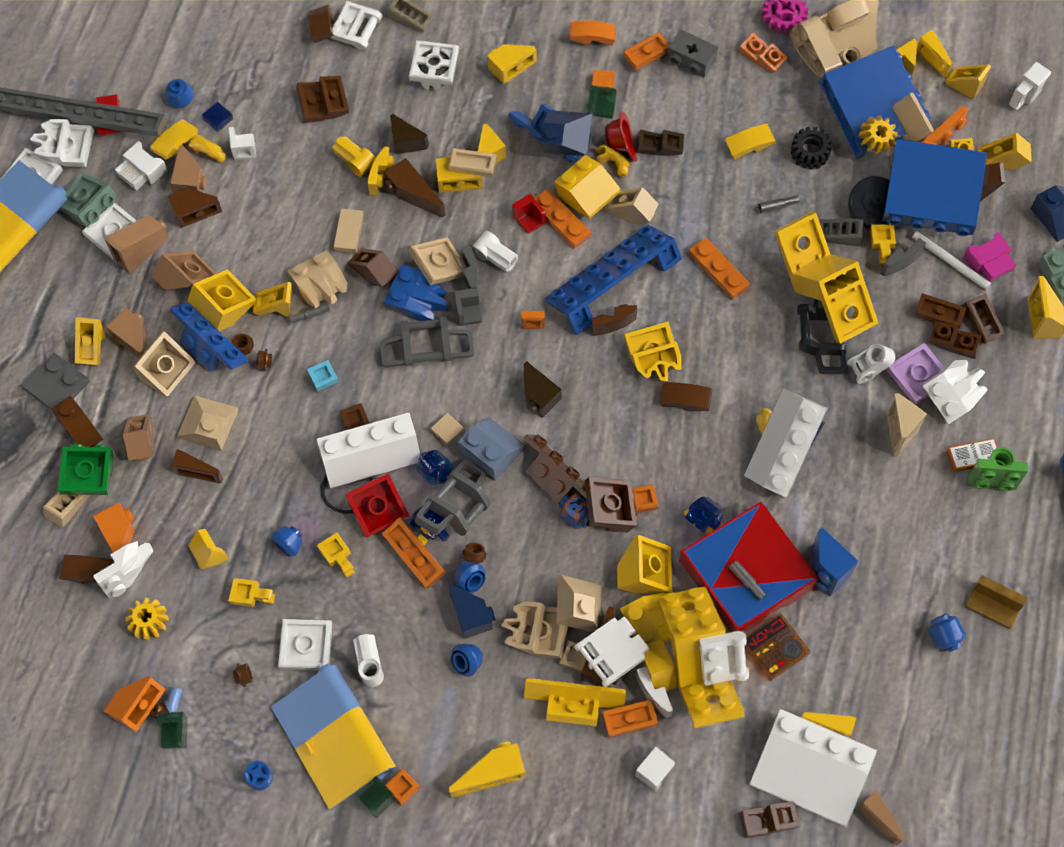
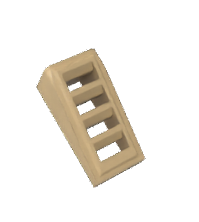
[43,492,89,528]

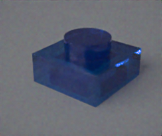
[202,102,234,132]

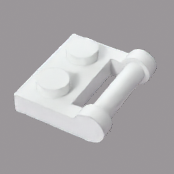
[331,1,382,51]
[699,631,749,686]

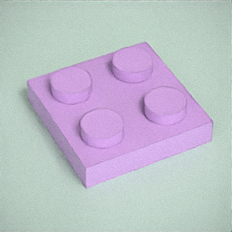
[886,343,944,404]

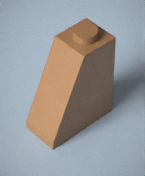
[105,215,169,274]

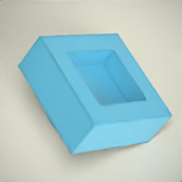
[307,360,339,392]

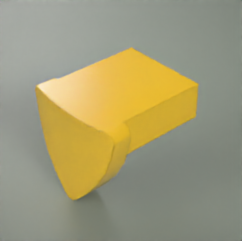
[188,529,229,569]

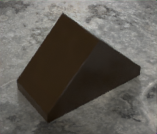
[390,113,429,154]

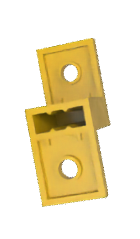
[773,212,879,344]
[657,587,744,728]

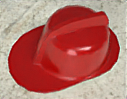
[605,112,638,162]

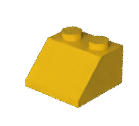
[554,155,621,219]
[187,269,257,332]

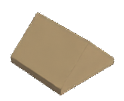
[133,331,196,397]
[886,393,927,456]

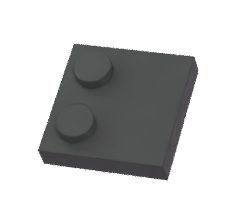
[22,353,90,410]

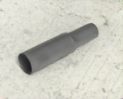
[758,195,799,213]
[289,301,331,324]
[729,561,766,600]

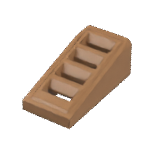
[859,790,906,846]

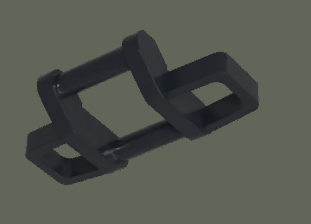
[797,299,847,374]

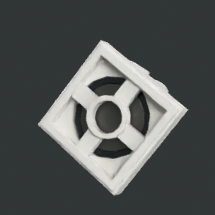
[409,41,459,91]

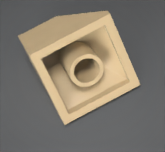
[177,395,239,451]
[556,575,601,632]

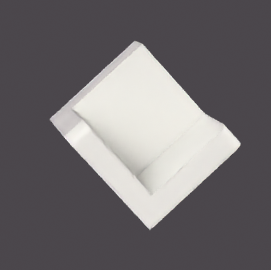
[229,127,256,160]
[635,747,675,792]

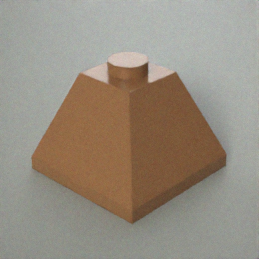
[151,250,217,290]

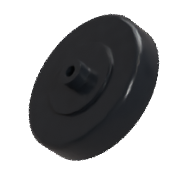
[848,176,890,230]

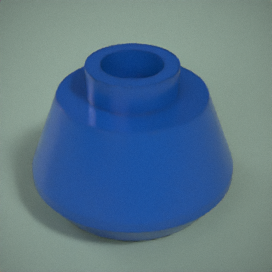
[164,79,194,108]
[271,526,302,557]
[454,562,486,593]
[451,644,483,677]

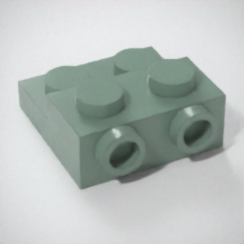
[59,172,117,227]
[1038,246,1064,301]

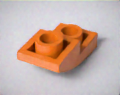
[569,20,615,46]
[738,33,787,73]

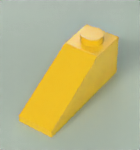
[449,742,526,798]

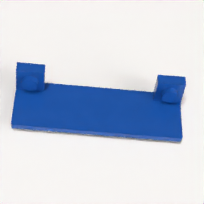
[545,225,682,335]

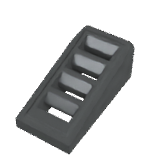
[819,219,863,246]

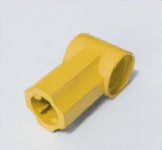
[332,136,376,177]

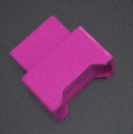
[963,232,1016,283]

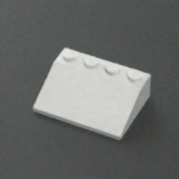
[749,709,877,828]

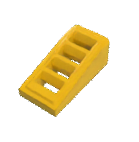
[917,30,953,78]
[801,712,856,738]

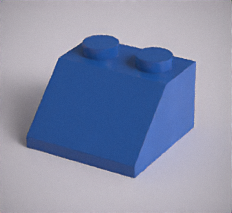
[812,527,858,596]

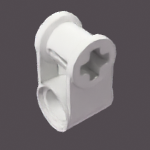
[847,344,895,384]

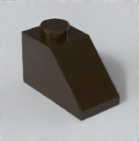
[524,361,562,418]

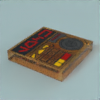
[744,613,811,682]

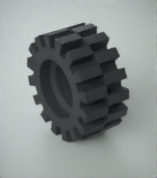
[790,126,832,170]

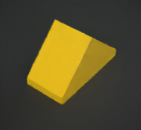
[945,64,991,99]
[478,124,506,164]
[643,639,677,691]

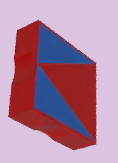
[679,501,819,633]

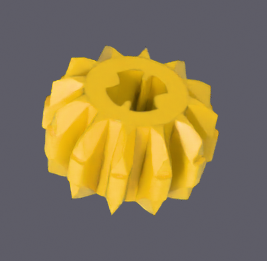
[858,115,898,154]
[125,597,169,641]

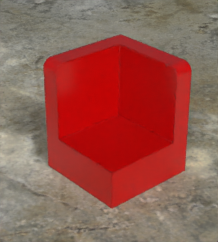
[512,193,546,234]

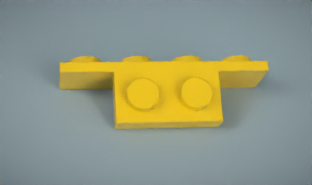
[524,678,626,726]

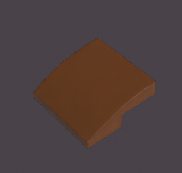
[296,76,349,123]

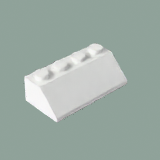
[744,389,828,497]
[317,413,422,489]

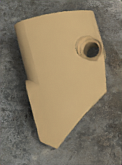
[790,0,879,78]

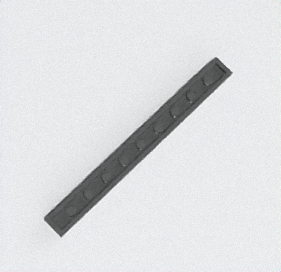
[0,87,167,137]

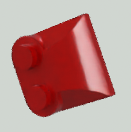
[344,473,409,538]

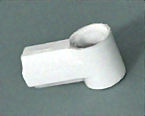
[471,231,518,272]
[353,634,384,688]

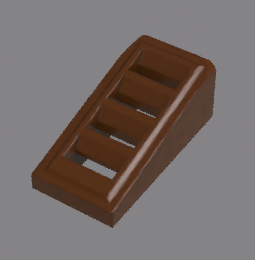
[961,293,1006,344]
[172,449,223,484]

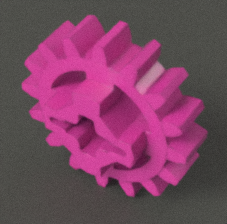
[762,0,809,34]

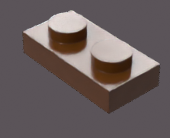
[914,293,966,328]

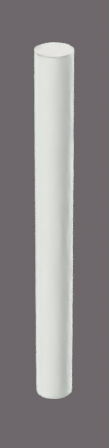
[912,231,991,290]

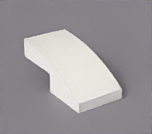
[635,667,673,718]

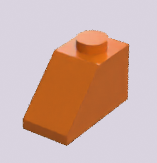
[93,502,135,553]
[103,676,166,732]

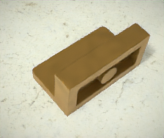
[965,575,1028,629]

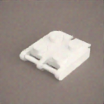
[574,617,649,688]

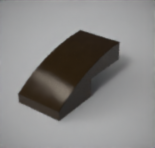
[636,129,684,156]

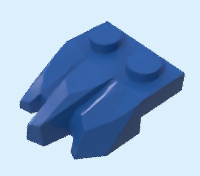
[384,265,447,321]

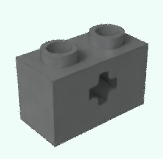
[667,29,718,78]

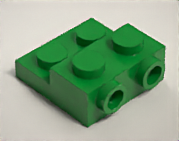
[58,444,114,495]

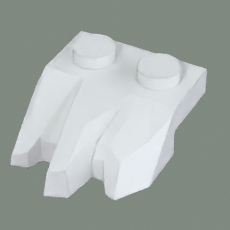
[30,119,94,167]
[922,360,988,424]
[93,541,153,599]

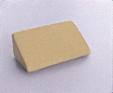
[893,92,934,142]

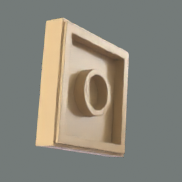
[409,237,467,285]

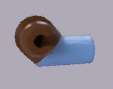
[150,687,183,719]

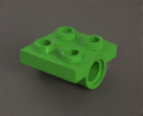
[968,447,1028,491]

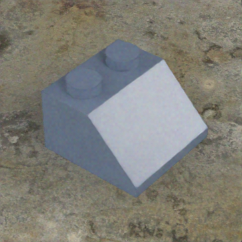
[458,418,526,481]

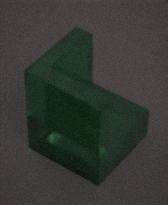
[587,85,617,119]
[157,712,188,749]
[358,776,395,818]

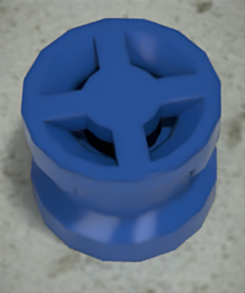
[244,761,273,791]

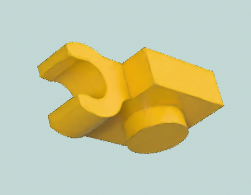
[870,225,896,265]
[317,532,355,578]
[228,578,275,607]

